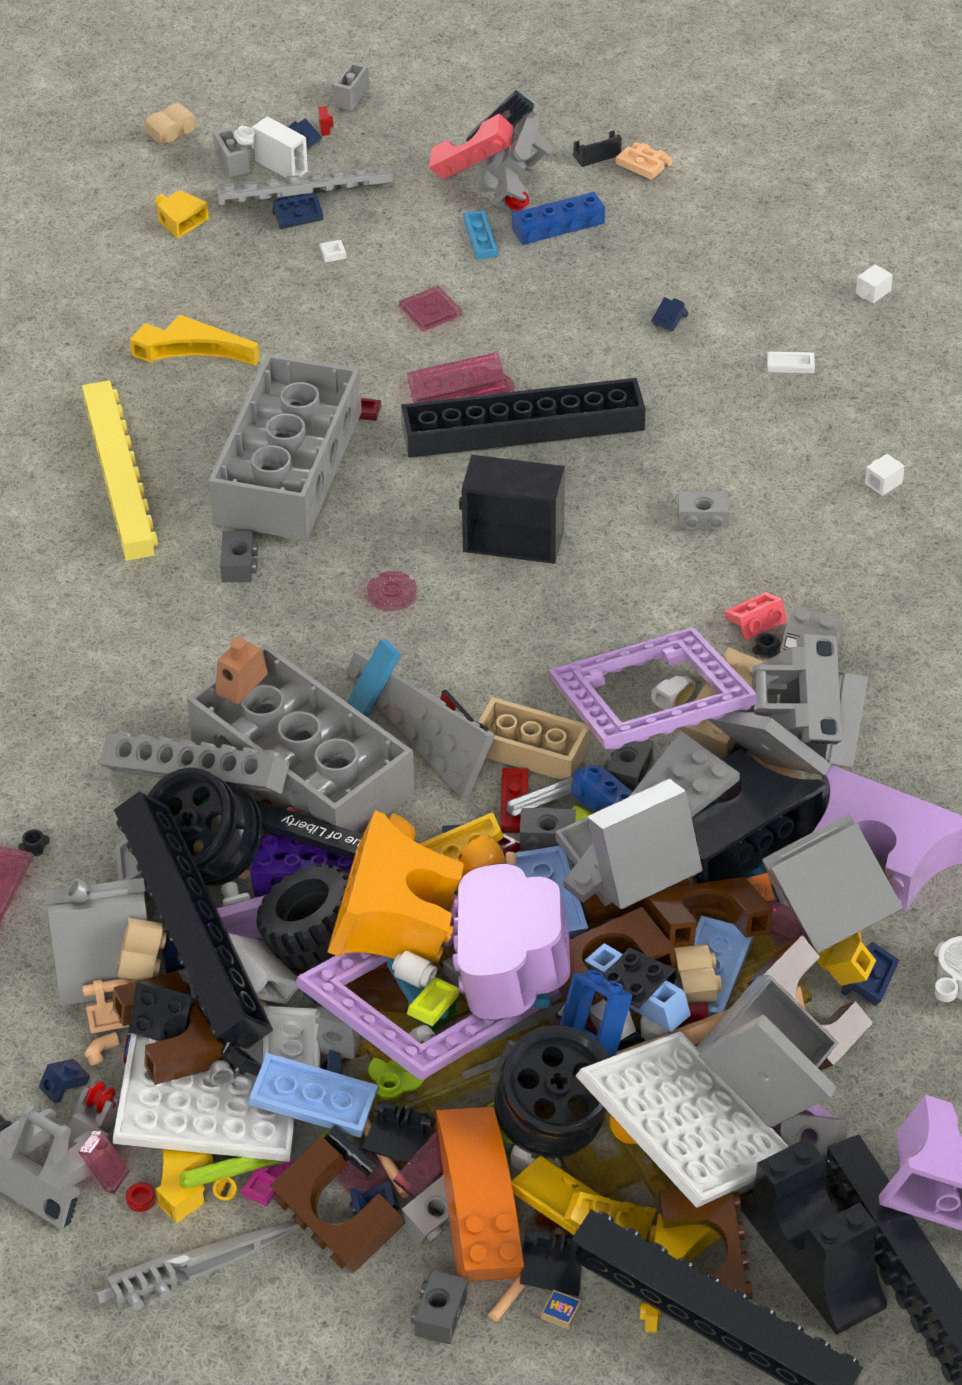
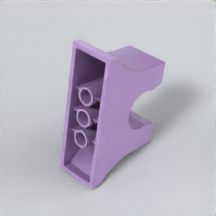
[813,765,962,912]
[879,1094,962,1231]

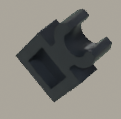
[220,1038,262,1076]

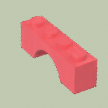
[429,114,513,179]

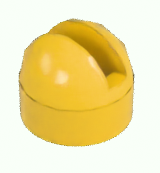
[213,1177,238,1201]

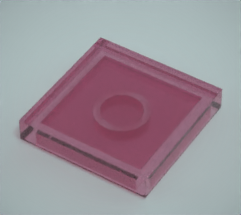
[399,285,462,332]

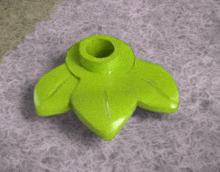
[368,1058,425,1100]

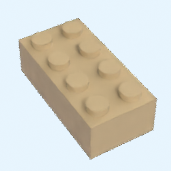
[680,647,764,758]
[478,697,590,780]

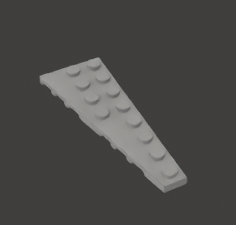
[216,167,394,205]
[346,651,495,798]
[563,732,740,903]

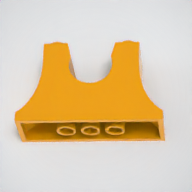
[327,810,464,963]

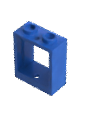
[559,970,632,1058]

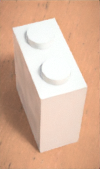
[252,116,308,178]
[229,933,298,1004]

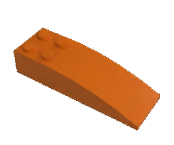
[435,1107,524,1282]

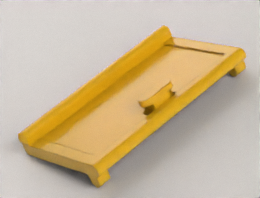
[511,1155,603,1235]

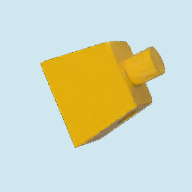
[155,191,209,238]

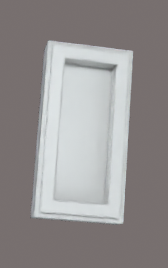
[767,352,815,373]

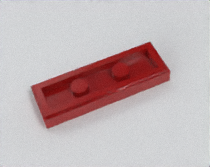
[500,768,528,833]

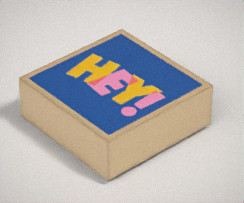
[541,1290,582,1330]

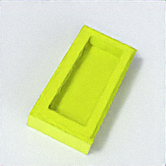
[407,977,460,1026]

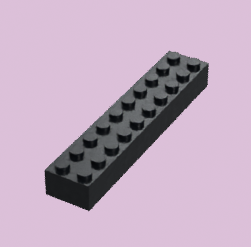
[401,378,646,458]
[114,791,273,1049]
[825,1134,962,1385]
[570,1209,863,1385]

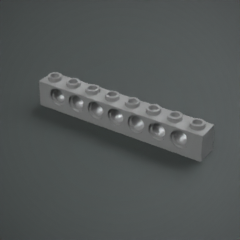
[99,731,290,794]

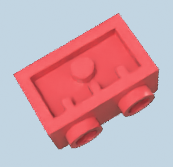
[724,592,787,640]

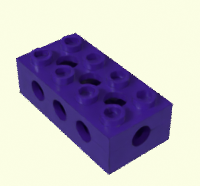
[250,835,354,897]

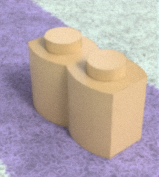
[145,103,196,145]
[116,917,167,981]
[674,944,722,1003]

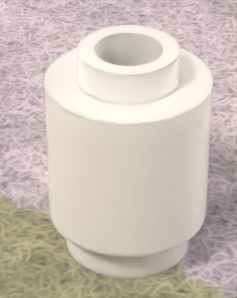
[392,951,437,988]

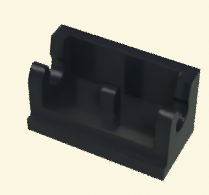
[572,130,622,167]

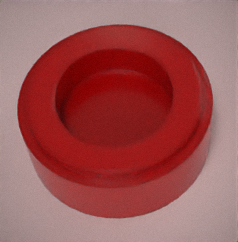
[126,1182,156,1212]

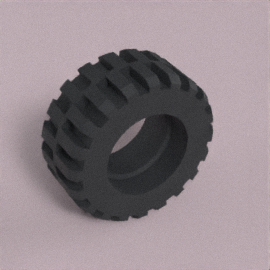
[256,864,349,969]

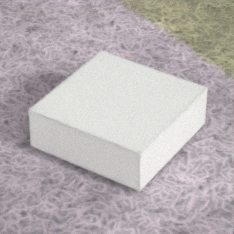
[319,240,347,262]

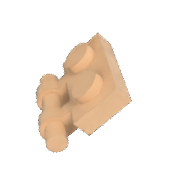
[616,142,673,180]
[82,977,138,1034]

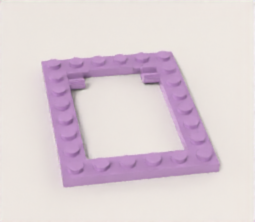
[548,627,757,749]
[296,894,563,1081]

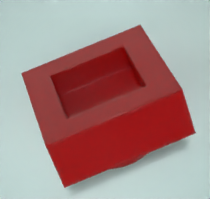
[318,106,334,136]

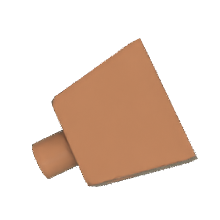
[216,637,268,704]

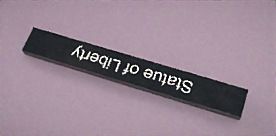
[254,799,364,859]

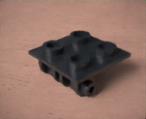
[603,947,675,1009]
[128,981,195,1041]
[361,1100,437,1166]
[520,1228,582,1296]

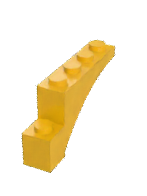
[130,315,260,365]
[817,931,876,986]
[156,1149,214,1223]
[640,1214,721,1333]

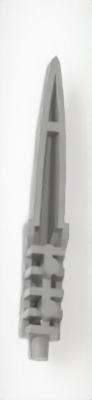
[95,1222,300,1311]

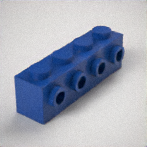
[512,191,605,245]
[571,765,632,813]

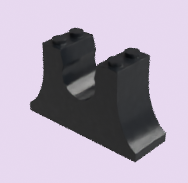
[692,749,826,884]
[739,1137,887,1335]

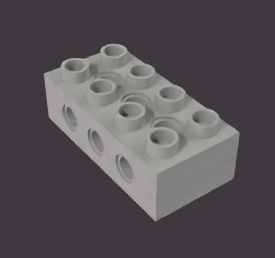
[209,354,362,540]
[187,644,415,834]

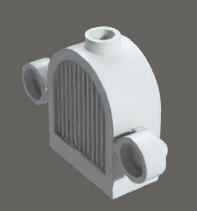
[934,936,962,1002]

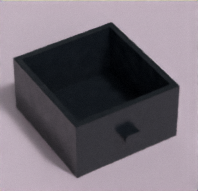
[459,454,565,564]

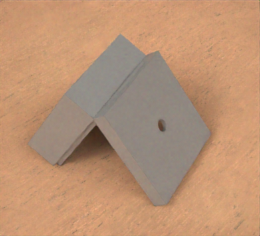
[707,672,868,776]
[556,779,703,909]
[762,814,903,954]
[45,878,155,1005]
[696,975,839,1128]

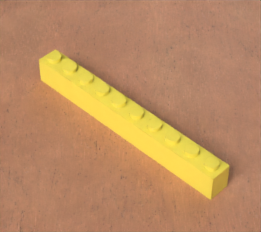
[82,380,158,561]

